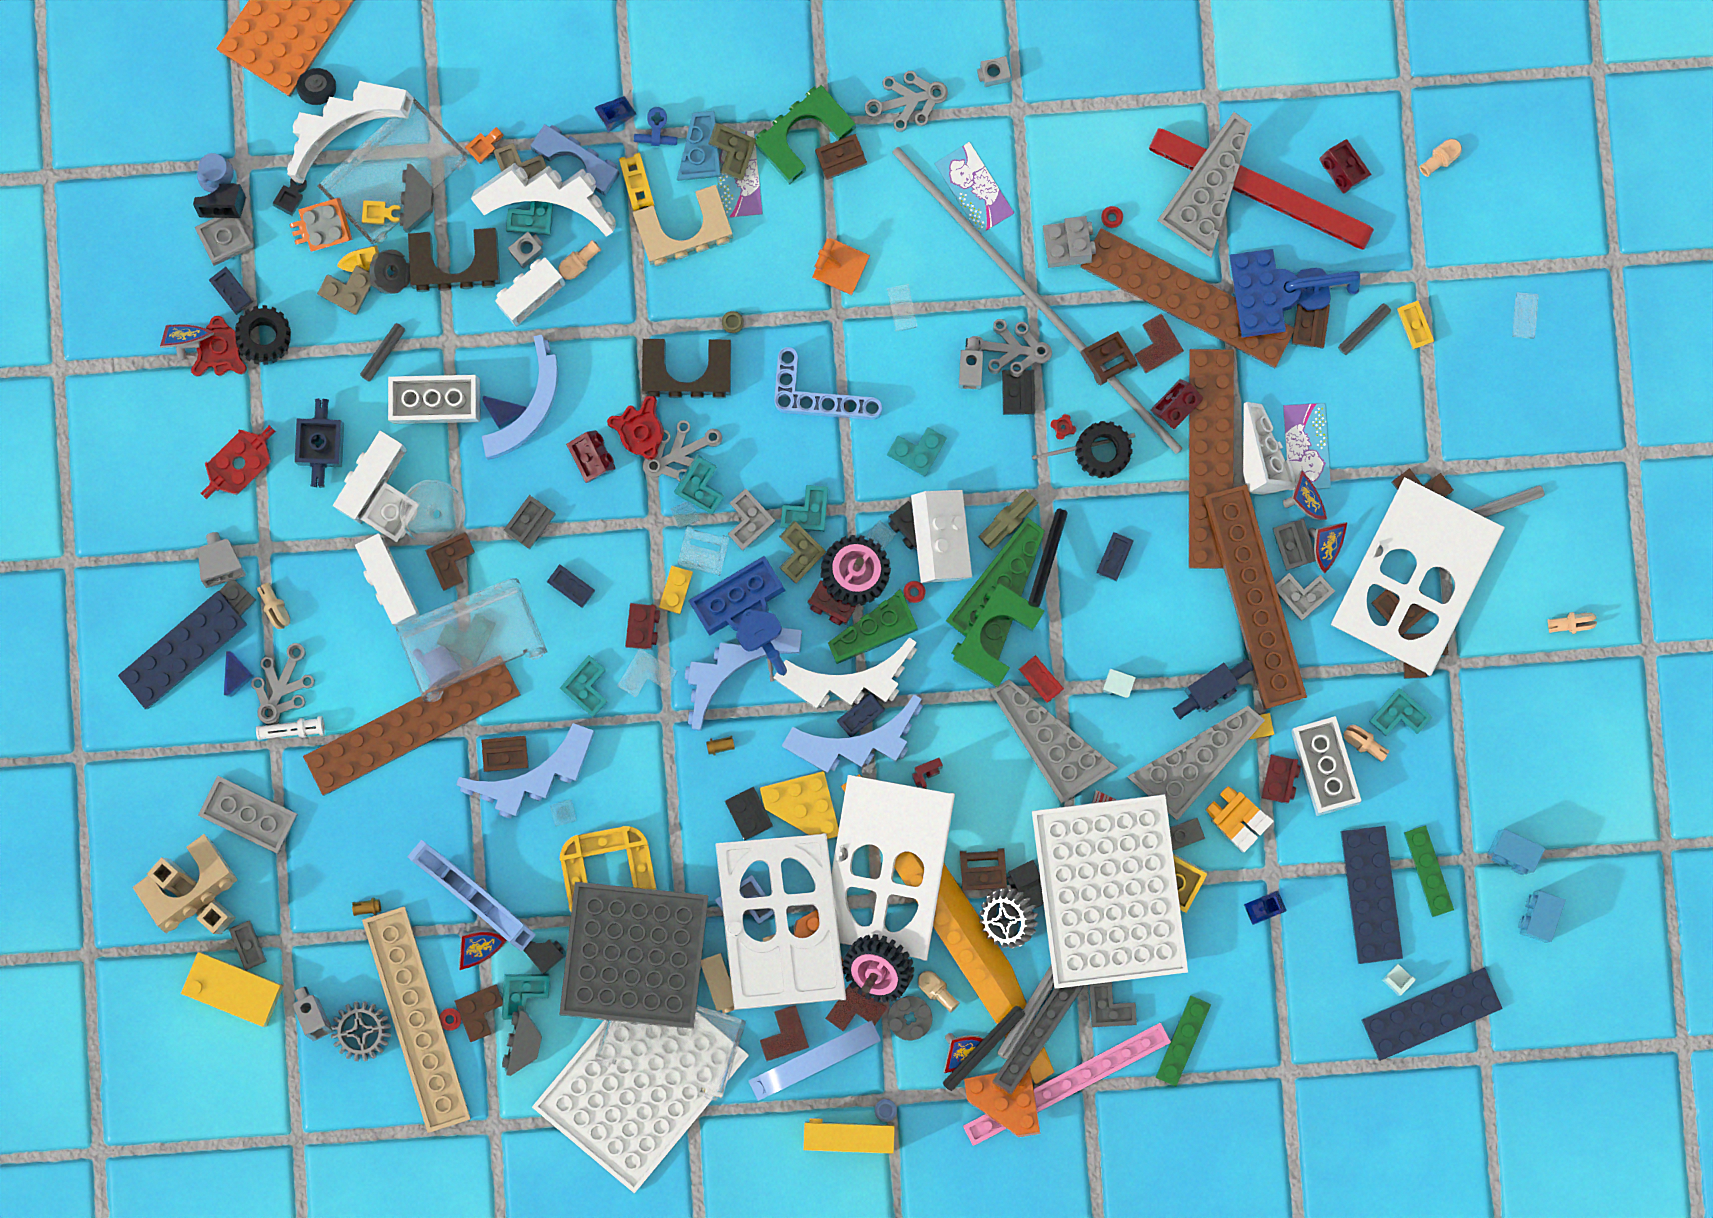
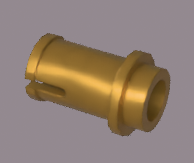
[706,736,735,756]
[352,898,381,916]

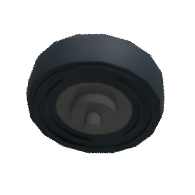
[297,68,336,105]

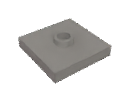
[195,218,253,266]

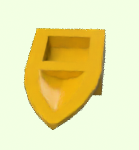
[337,245,379,272]

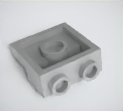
[1043,216,1096,268]

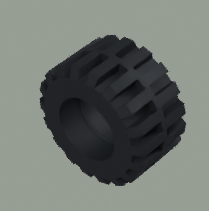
[235,305,291,365]
[1075,421,1133,479]

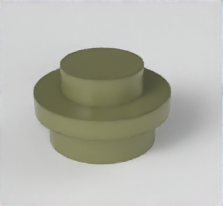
[722,311,744,333]

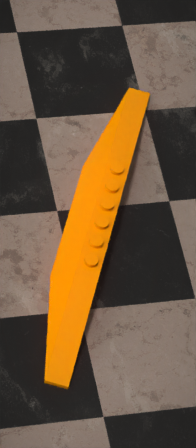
[841,774,1054,1084]

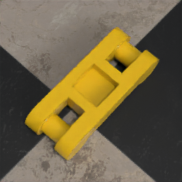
[619,152,655,212]

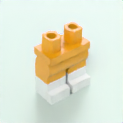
[1205,786,1274,852]

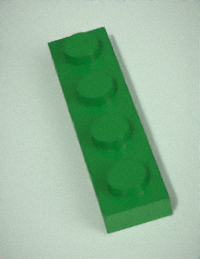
[1404,825,1454,917]
[1155,996,1211,1086]

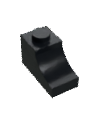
[193,183,246,218]
[523,939,565,974]

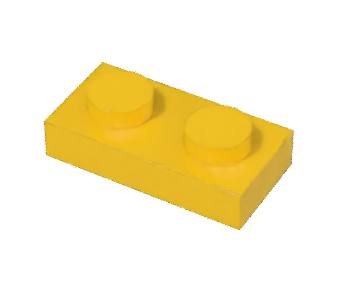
[1397,301,1434,350]
[659,566,693,614]

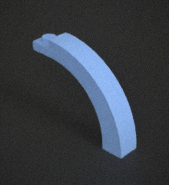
[482,335,558,460]
[749,1020,881,1101]

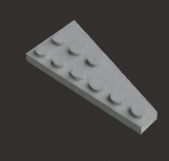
[1157,112,1252,258]
[990,679,1117,804]

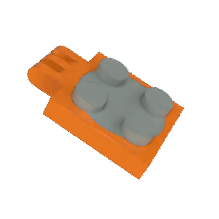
[290,198,353,252]

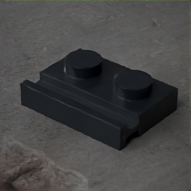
[1002,370,1035,415]
[725,787,773,841]

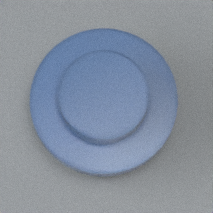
[875,1099,897,1122]

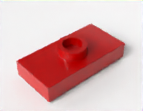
[1018,655,1064,703]

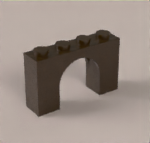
[408,228,500,292]
[642,339,731,399]

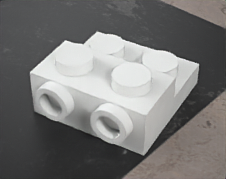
[359,481,420,542]

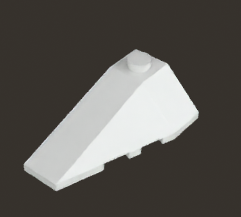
[1243,402,1296,495]

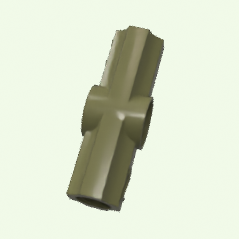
[978,490,1038,550]

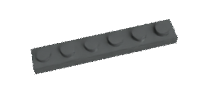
[993,985,1085,1095]

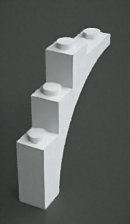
[287,81,414,184]
[471,163,616,237]
[773,638,918,709]

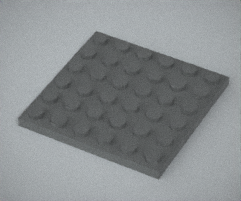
[559,882,709,1029]

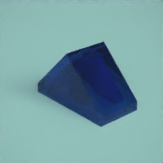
[594,96,636,133]
[482,396,527,429]
[224,651,254,697]
[1244,890,1287,925]

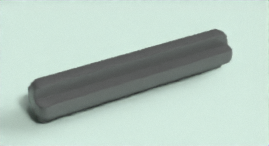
[1338,303,1391,355]
[360,323,405,381]

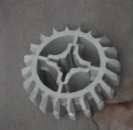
[979,888,1038,948]
[331,1001,391,1061]

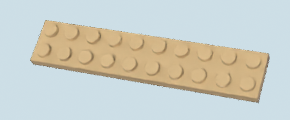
[362,906,471,1133]

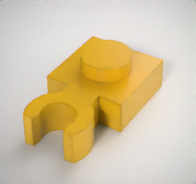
[362,200,401,225]

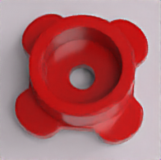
[1050,414,1076,440]

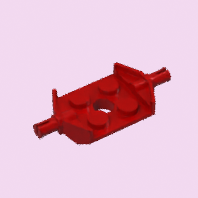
[200,425,276,499]

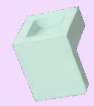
[1102,669,1136,698]
[1382,964,1416,996]

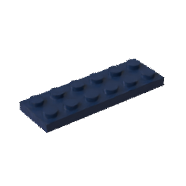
[118,591,247,709]
[1340,826,1403,964]
[1361,968,1503,1061]

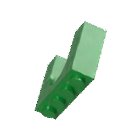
[755,85,856,184]
[951,583,1044,688]

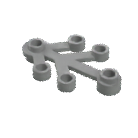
[865,71,948,132]
[970,319,1052,377]
[643,420,722,482]
[251,643,315,724]

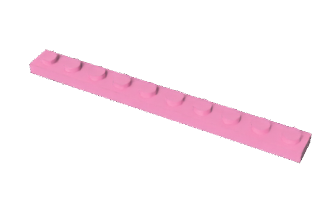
[963,1023,1171,1146]

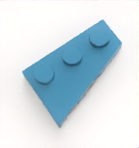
[677,111,721,181]

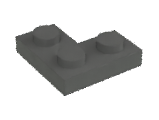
[1089,982,1137,1027]

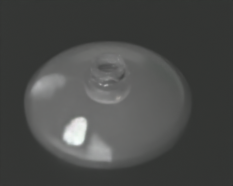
[400,479,465,546]

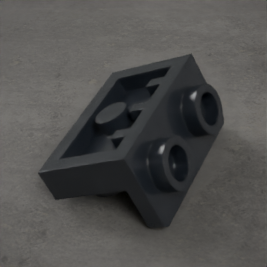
[888,501,917,551]

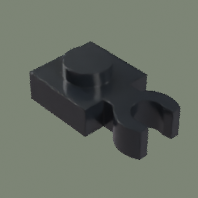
[273,178,307,216]

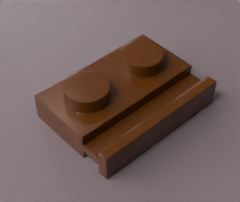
[815,134,867,180]
[1292,304,1330,349]
[481,736,529,772]

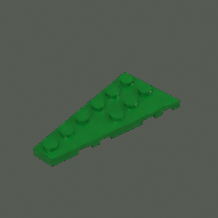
[946,517,1045,660]

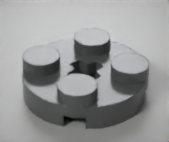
[369,250,410,294]
[888,996,932,1041]

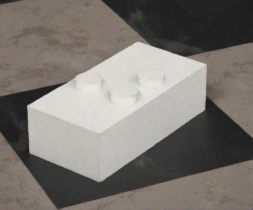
[388,375,480,424]
[333,431,407,524]
[911,490,972,583]
[355,533,421,628]
[1291,716,1361,816]

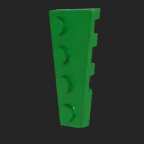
[828,589,918,664]

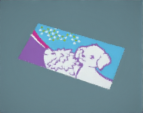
[717,131,762,218]
[934,142,1014,234]
[1283,403,1331,490]

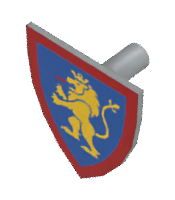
[160,325,214,360]
[1283,470,1327,520]
[1308,522,1347,573]
[459,930,507,970]
[943,1033,984,1073]

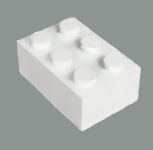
[495,258,565,327]

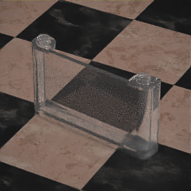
[317,97,468,245]
[396,578,548,703]
[594,1005,747,1101]

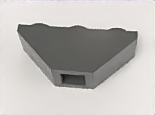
[400,164,434,233]
[502,1006,542,1076]

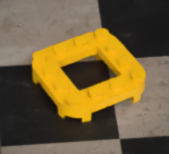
[560,826,657,912]

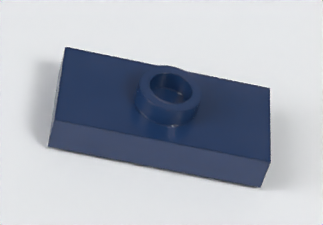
[209,267,254,315]
[1096,532,1134,582]
[547,564,595,608]
[837,693,885,737]

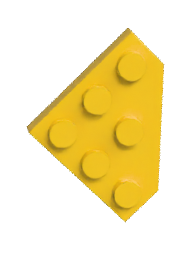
[760,771,839,839]

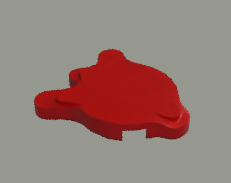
[191,316,247,377]
[607,396,664,460]

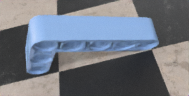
[774,347,882,420]

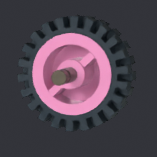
[820,535,891,606]
[842,934,914,1003]

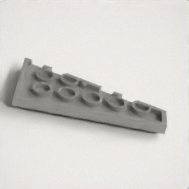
[1127,706,1265,820]

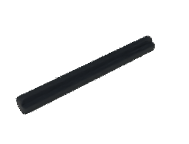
[1028,508,1068,607]
[943,1005,1025,1091]

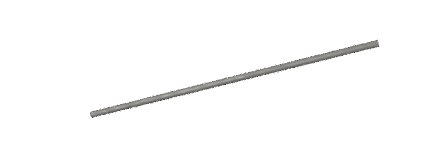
[892,147,1183,454]

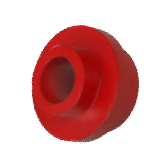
[1101,206,1123,228]
[903,581,925,603]
[439,1008,462,1031]

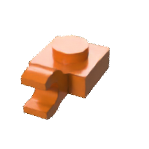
[465,127,504,164]

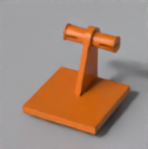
[812,238,870,295]

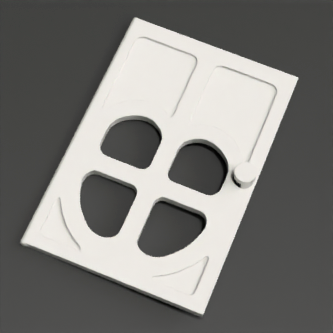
[1330,477,1505,676]
[831,775,955,961]
[715,833,846,1010]

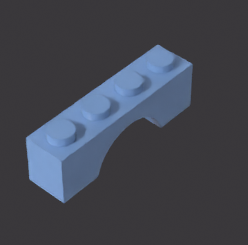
[530,124,619,196]

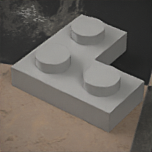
[728,489,776,551]
[1275,573,1335,621]

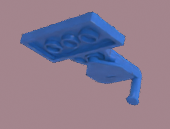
[1229,249,1361,337]
[688,556,787,676]

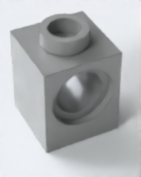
[977,56,1011,87]
[508,232,543,268]

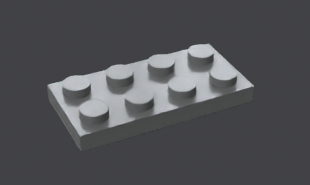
[198,776,298,854]

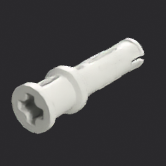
[256,716,325,740]

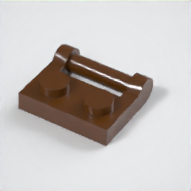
[1080,331,1137,386]
[960,848,1007,891]

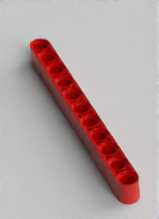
[1149,128,1374,250]

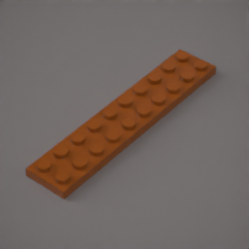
[1080,228,1294,368]
[1189,349,1234,569]
[1203,484,1307,709]
[303,655,521,796]

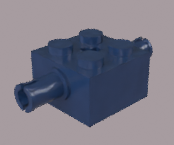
[295,398,344,488]
[1172,658,1253,720]

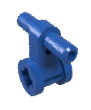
[634,107,678,146]

